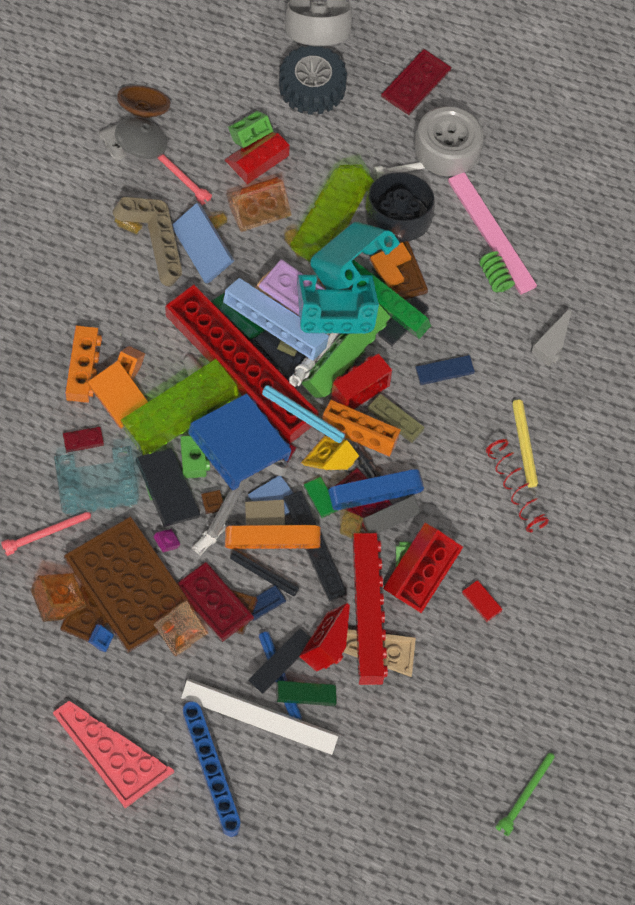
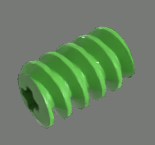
[479,251,515,292]

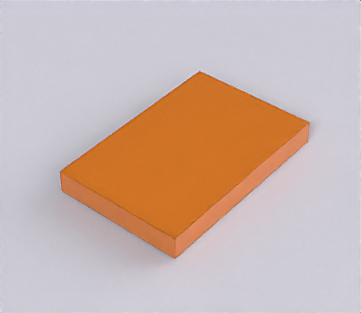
[87,361,151,429]

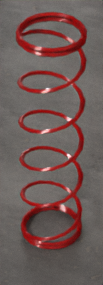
[486,439,549,532]

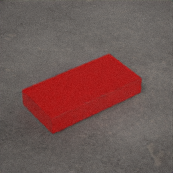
[462,580,503,622]

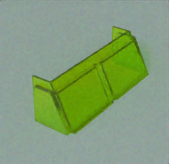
[290,164,374,263]

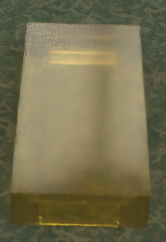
[340,511,363,539]

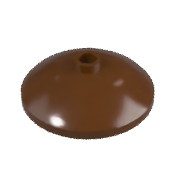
[117,85,171,118]

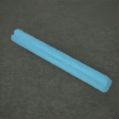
[262,385,345,443]

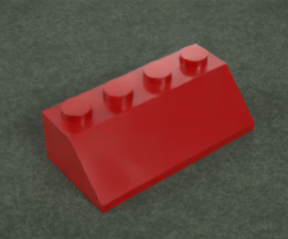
[383,523,463,613]

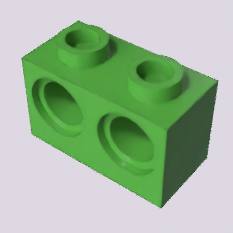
[228,111,273,148]

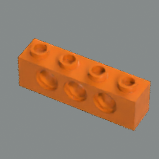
[65,326,102,403]
[322,400,401,457]

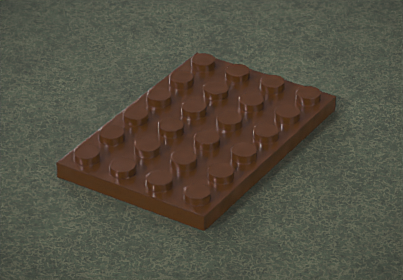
[64,516,195,653]

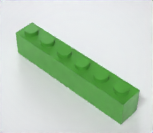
[302,304,390,398]

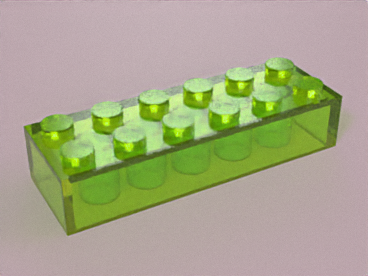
[121,359,239,455]

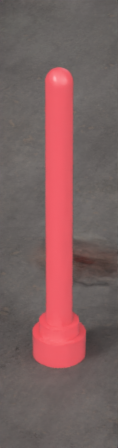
[158,154,212,205]
[1,511,91,556]

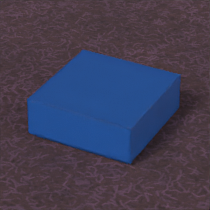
[88,625,114,652]

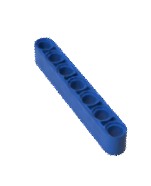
[183,702,240,837]

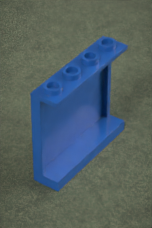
[188,394,291,491]

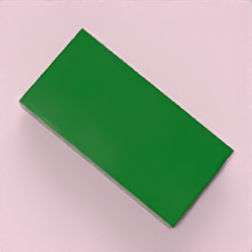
[304,477,338,519]

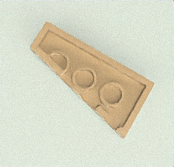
[343,629,416,677]

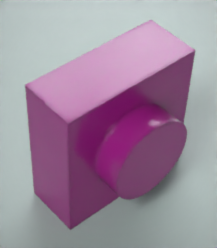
[153,529,181,552]

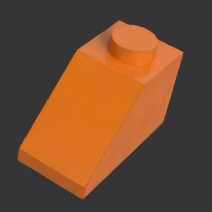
[117,346,145,380]

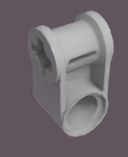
[99,125,126,160]

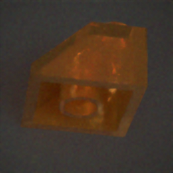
[30,573,87,622]

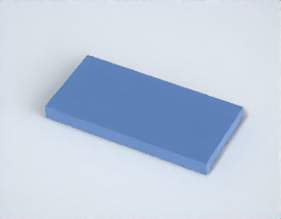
[172,203,234,283]

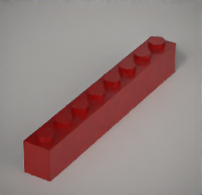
[353,533,388,685]

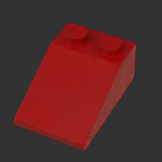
[299,603,350,672]

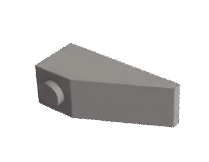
[532,309,572,367]

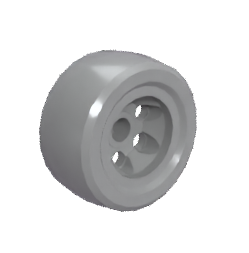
[285,0,352,46]
[414,106,483,176]

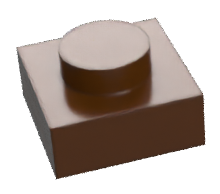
[201,490,223,514]

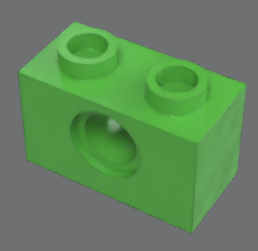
[180,436,210,478]

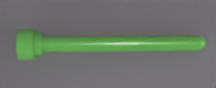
[495,753,555,836]

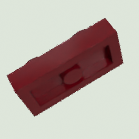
[62,427,104,453]

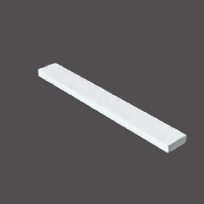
[181,678,339,754]

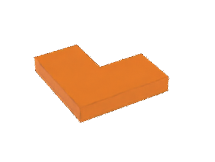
[370,242,411,288]

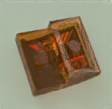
[153,599,208,656]

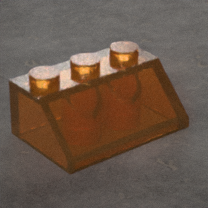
[226,177,292,232]

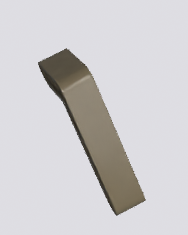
[113,197,182,287]

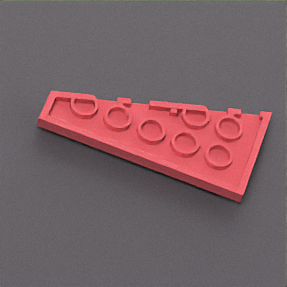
[53,701,174,808]

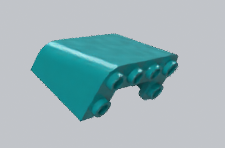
[311,222,400,290]
[297,275,379,334]

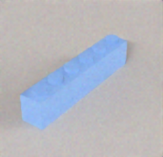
[223,278,329,361]

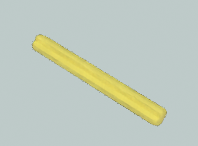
[512,400,538,488]

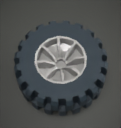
[279,45,347,115]

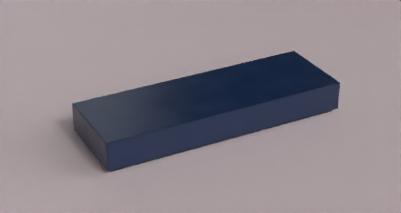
[415,355,475,385]

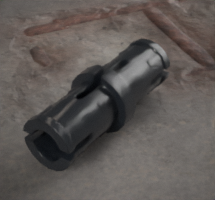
[353,444,381,479]

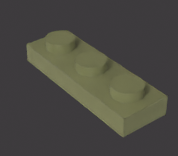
[368,394,425,443]

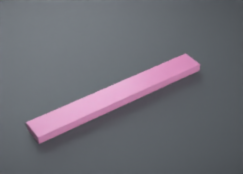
[448,172,537,295]

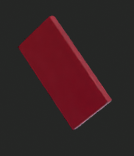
[381,49,452,115]
[177,562,254,642]

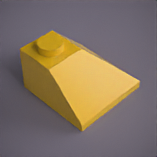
[301,436,359,470]

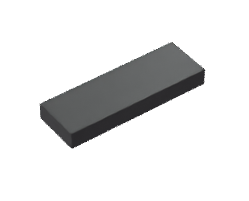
[362,496,421,534]

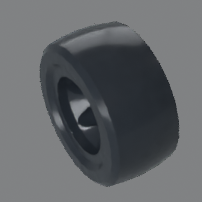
[365,172,435,242]

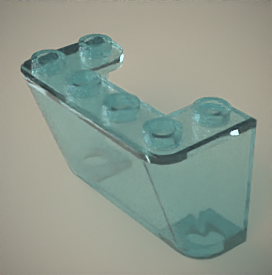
[54,446,139,515]

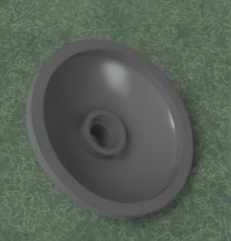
[115,117,167,159]

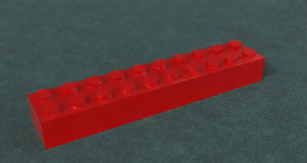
[165,285,319,444]

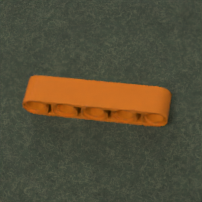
[225,525,321,549]

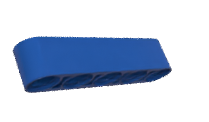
[328,469,424,510]

